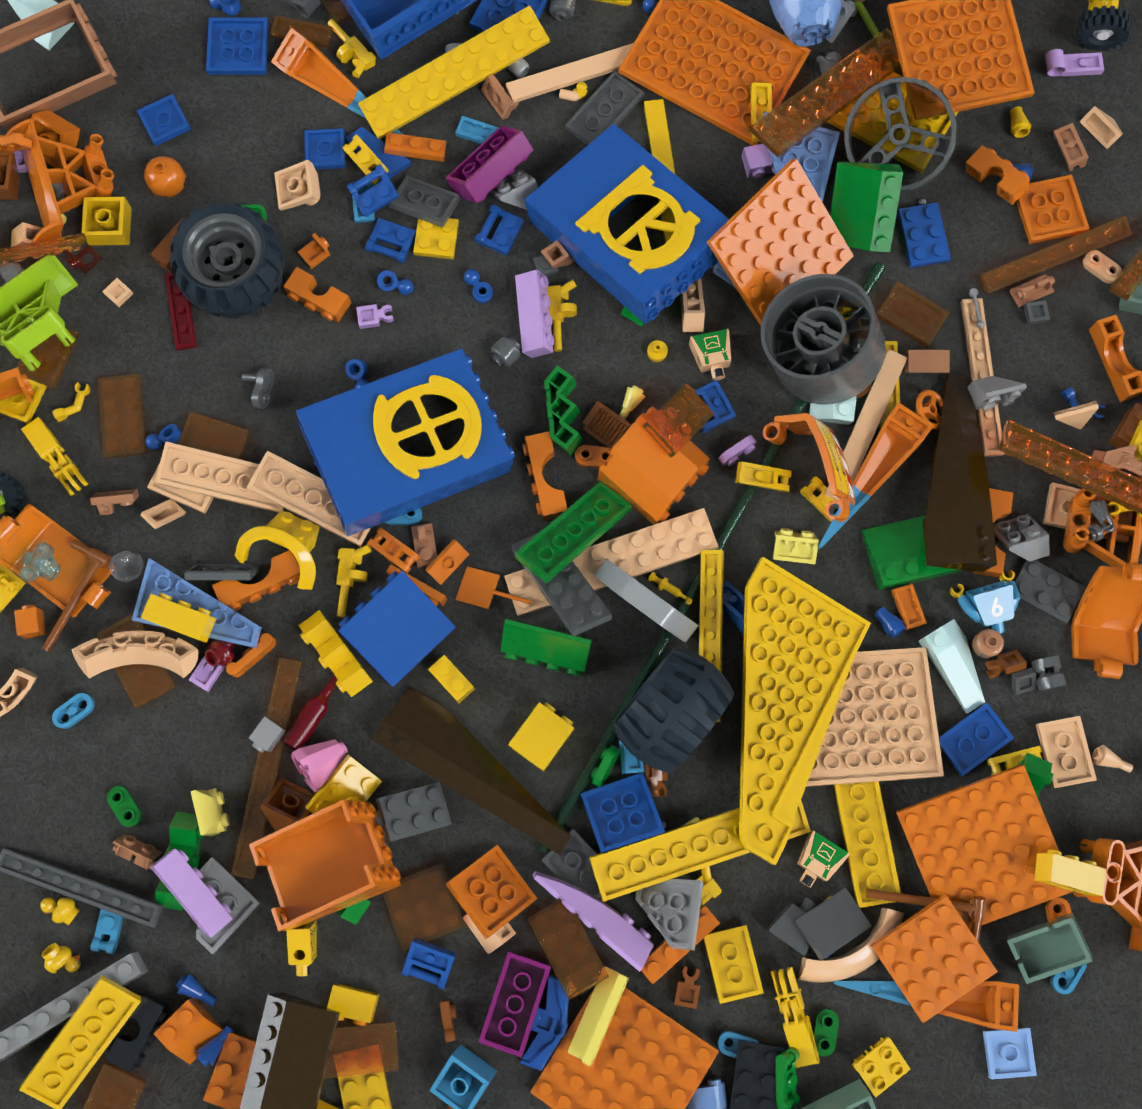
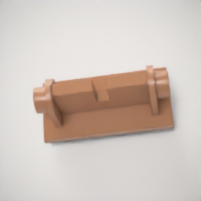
[1009,274,1055,308]
[113,834,162,870]

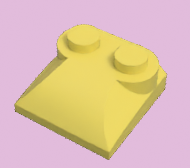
[191,788,230,836]

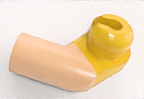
[559,82,587,102]

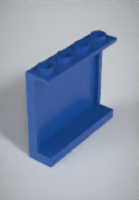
[338,570,456,687]

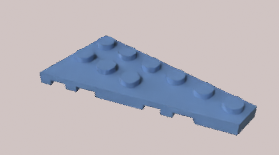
[132,558,262,648]

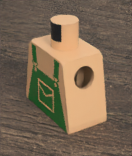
[689,329,731,381]
[797,831,850,888]

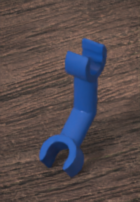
[1061,387,1105,419]

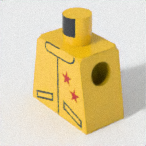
[287,920,317,976]

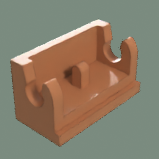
[1053,123,1089,171]
[904,350,950,373]

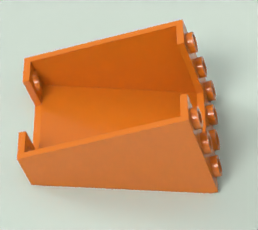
[249,799,401,931]

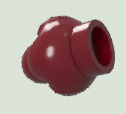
[205,640,235,666]

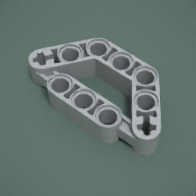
[594,558,698,643]

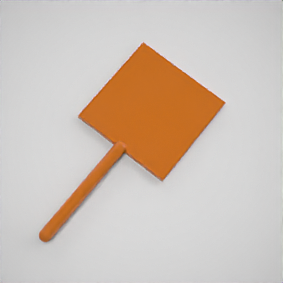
[455,566,531,609]

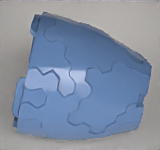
[769,0,842,47]

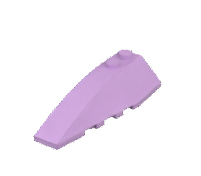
[532,871,654,972]

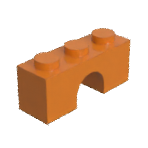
[965,145,1030,205]
[283,267,351,323]

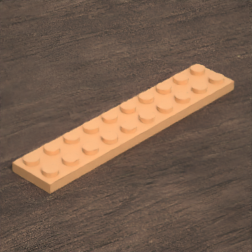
[504,508,718,617]

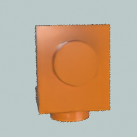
[298,233,330,269]

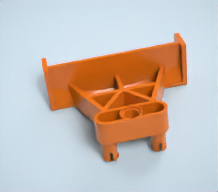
[5,119,114,247]
[1063,475,1142,568]
[1073,838,1142,952]

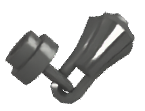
[1088,499,1115,541]

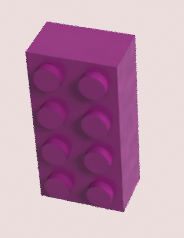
[445,126,533,203]
[478,950,551,1057]

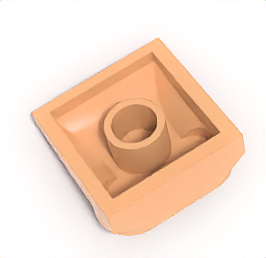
[274,160,320,210]

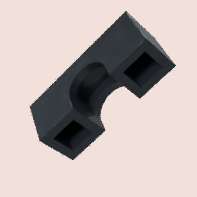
[106,993,169,1072]

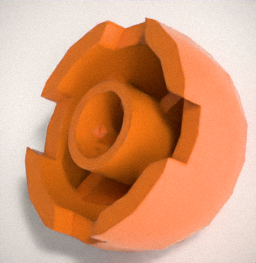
[144,156,186,198]

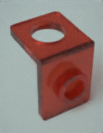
[64,246,102,274]

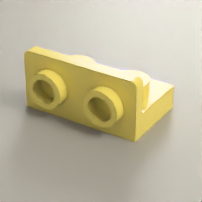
[772,528,819,564]

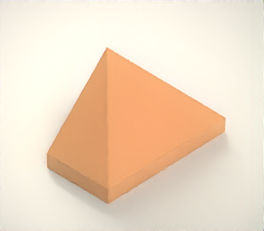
[1080,106,1123,149]
[1053,401,1099,429]
[141,499,186,529]

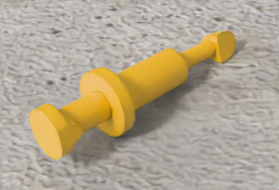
[648,572,692,604]

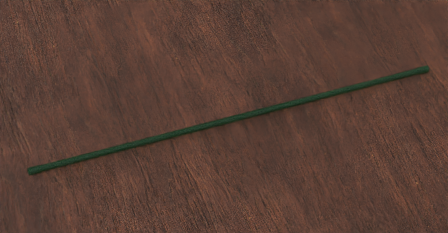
[537,262,886,854]

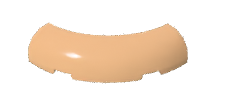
[71,631,198,678]
[0,668,38,717]
[798,908,904,983]

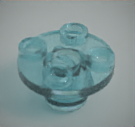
[19,541,61,582]

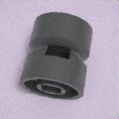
[1031,656,1067,691]

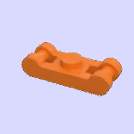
[367,527,421,574]
[226,633,277,678]

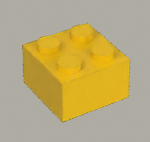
[81,197,132,245]

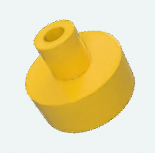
[647,340,668,362]

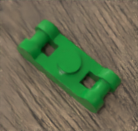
[776,1047,800,1109]

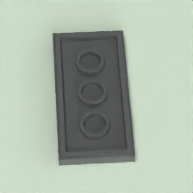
[565,70,645,145]

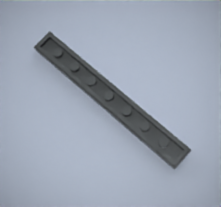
[0,848,163,928]

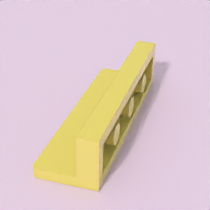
[568,967,629,1066]

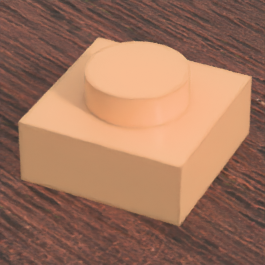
[102,278,134,307]

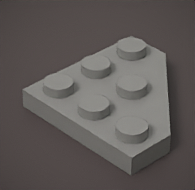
[196,857,261,954]
[635,879,703,950]

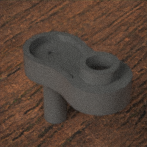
[242,368,274,409]

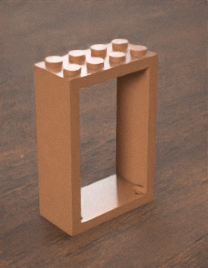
[0,0,117,132]

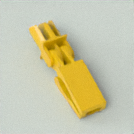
[21,417,88,496]
[771,967,820,1068]

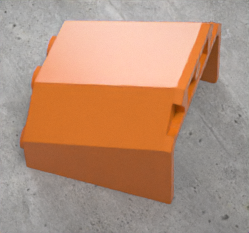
[598,406,710,525]

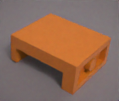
[0,367,34,403]

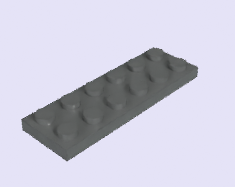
[511,533,612,637]

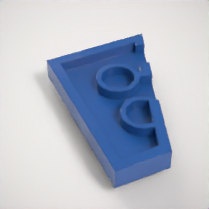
[345,127,412,184]

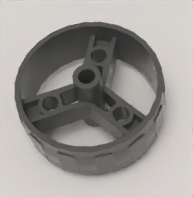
[844,77,957,191]

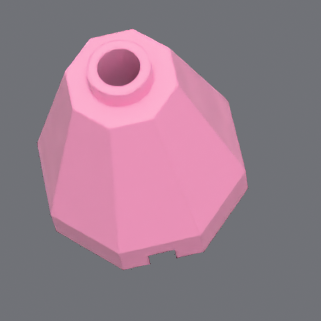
[291,739,348,793]

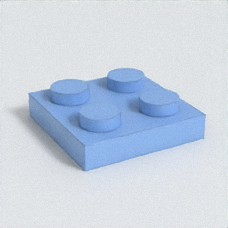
[983,1027,1037,1079]

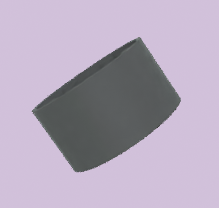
[761,274,886,405]

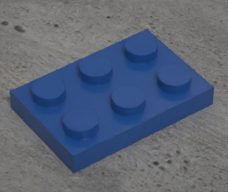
[897,202,951,268]
[939,703,1014,776]

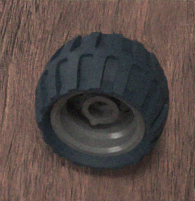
[170,202,285,319]
[612,646,734,773]

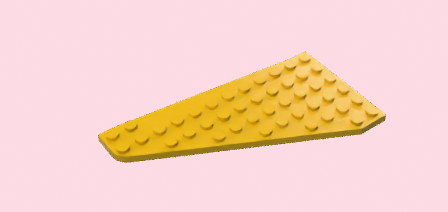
[739,557,871,865]

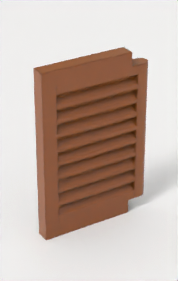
[582,401,632,449]

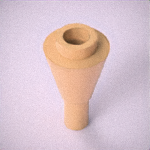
[1092,745,1133,773]

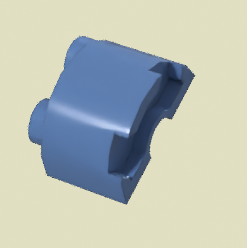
[685,1078,729,1109]

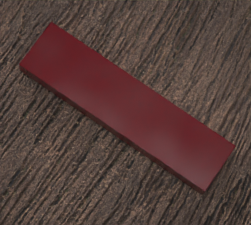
[165,272,197,351]

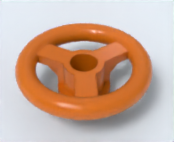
[916,390,944,430]

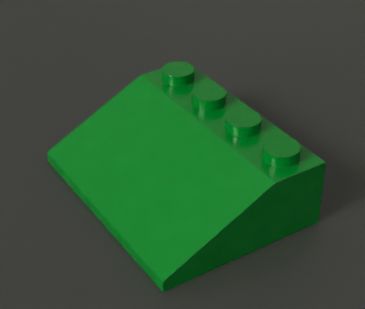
[830,162,903,252]
[861,516,962,591]
[501,619,591,676]

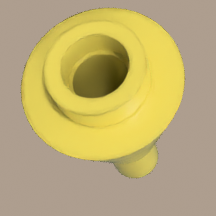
[619,385,645,420]

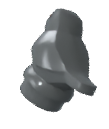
[816,52,842,88]

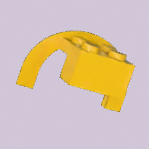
[235,510,320,590]

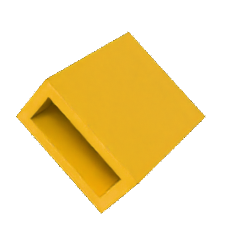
[508,702,574,772]

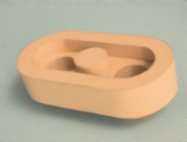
[1083,250,1122,284]

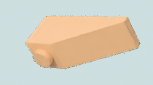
[681,279,705,332]

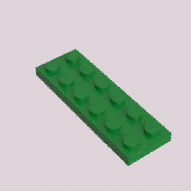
[515,481,632,583]

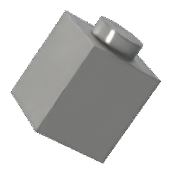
[249,716,286,753]

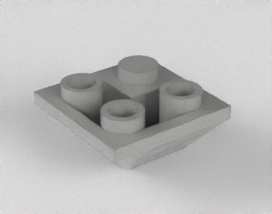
[490,169,538,209]
[967,376,1027,411]
[993,514,1050,561]

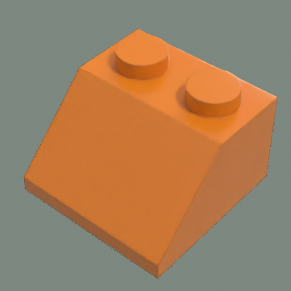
[31,110,80,169]
[154,998,223,1064]

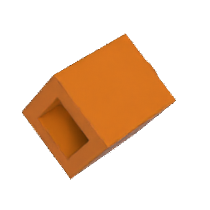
[14,605,46,639]

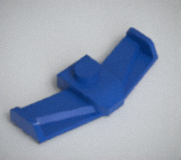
[520,974,570,1071]

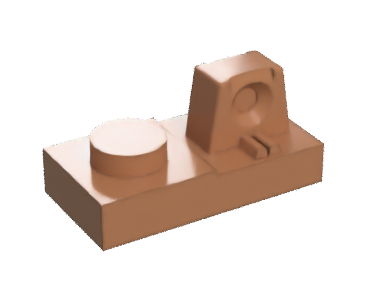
[481,75,519,120]
[90,489,139,515]
[411,523,437,569]

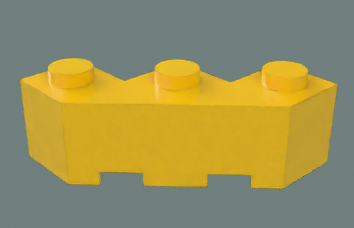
[298,610,373,697]

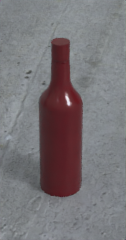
[281,676,338,751]

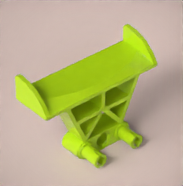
[0,247,78,371]

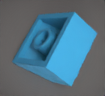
[429,1044,498,1109]

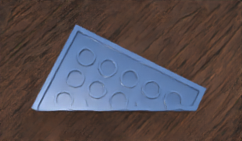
[762,112,840,202]

